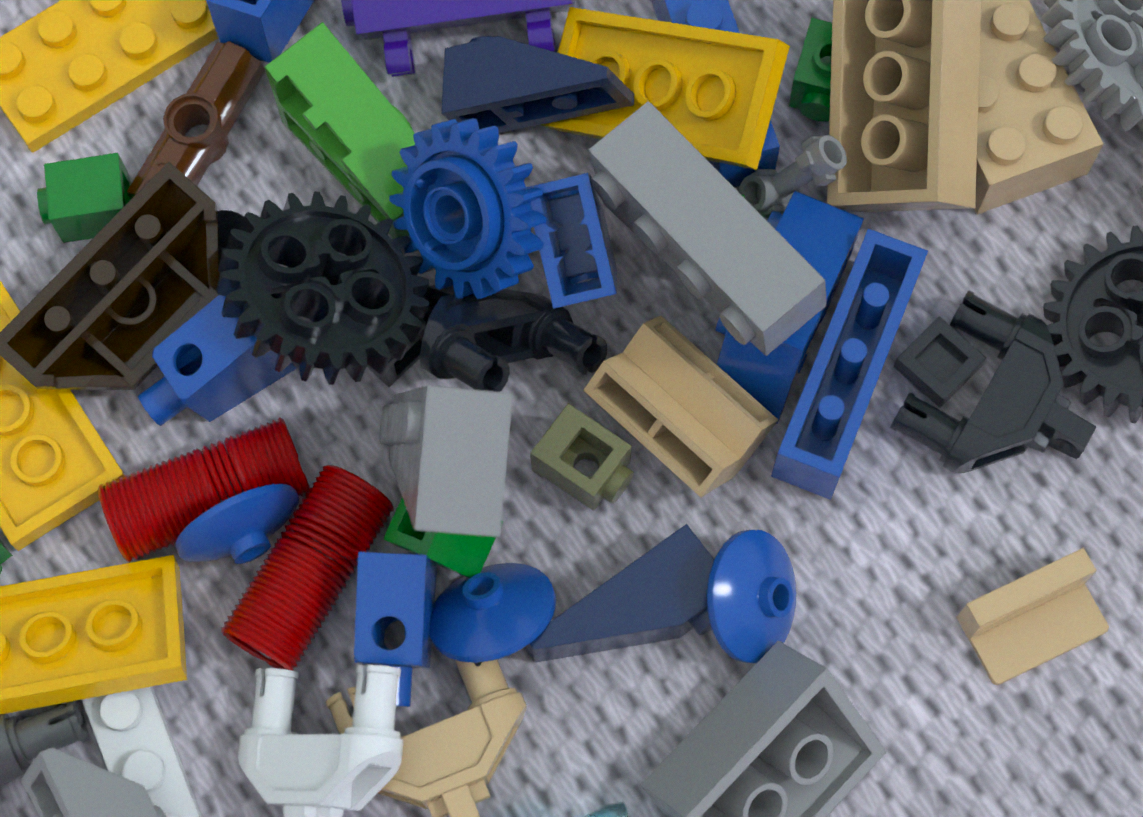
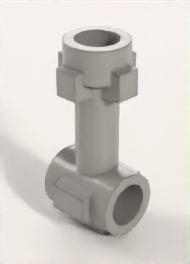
[739,135,847,217]

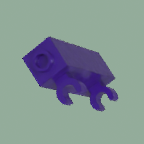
[341,0,575,77]

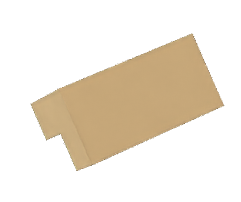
[583,316,778,498]

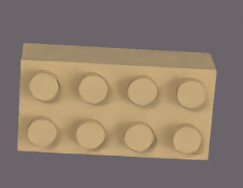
[827,0,982,212]
[974,0,1104,215]

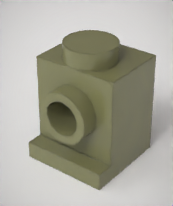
[530,403,634,511]

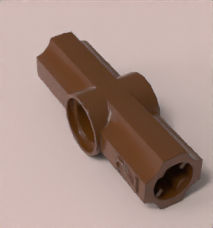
[127,41,265,199]

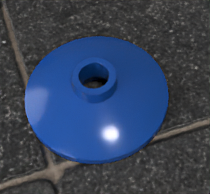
[175,484,299,564]
[707,530,796,663]
[429,563,556,663]

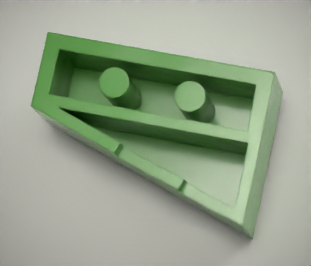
[265,22,415,239]

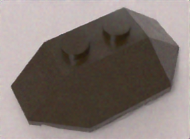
[0,162,221,390]

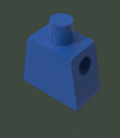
[527,172,617,309]
[138,295,297,426]
[354,552,437,707]

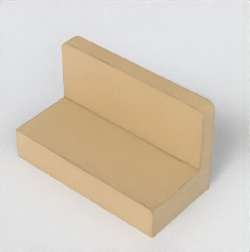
[956,548,1109,685]

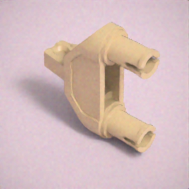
[326,659,527,817]

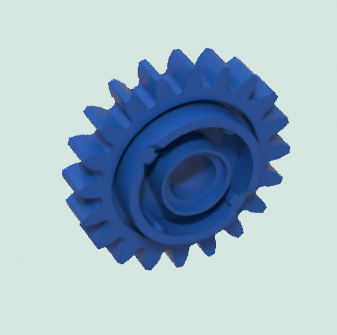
[389,118,546,299]

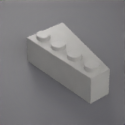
[379,385,513,537]

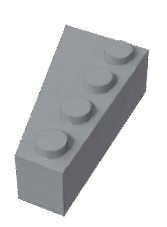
[588,101,827,356]

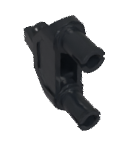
[420,284,607,392]
[890,290,1096,474]

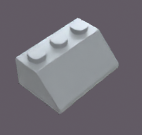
[640,641,887,817]

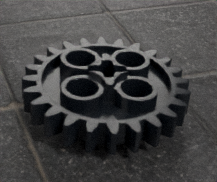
[216,191,429,385]
[1043,225,1143,423]

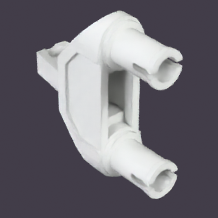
[238,665,403,817]

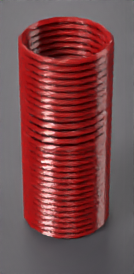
[98,417,310,562]
[220,465,394,671]

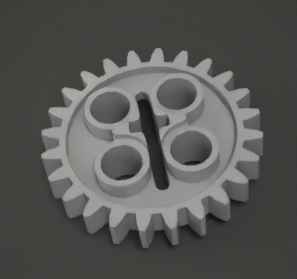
[1041,0,1143,132]

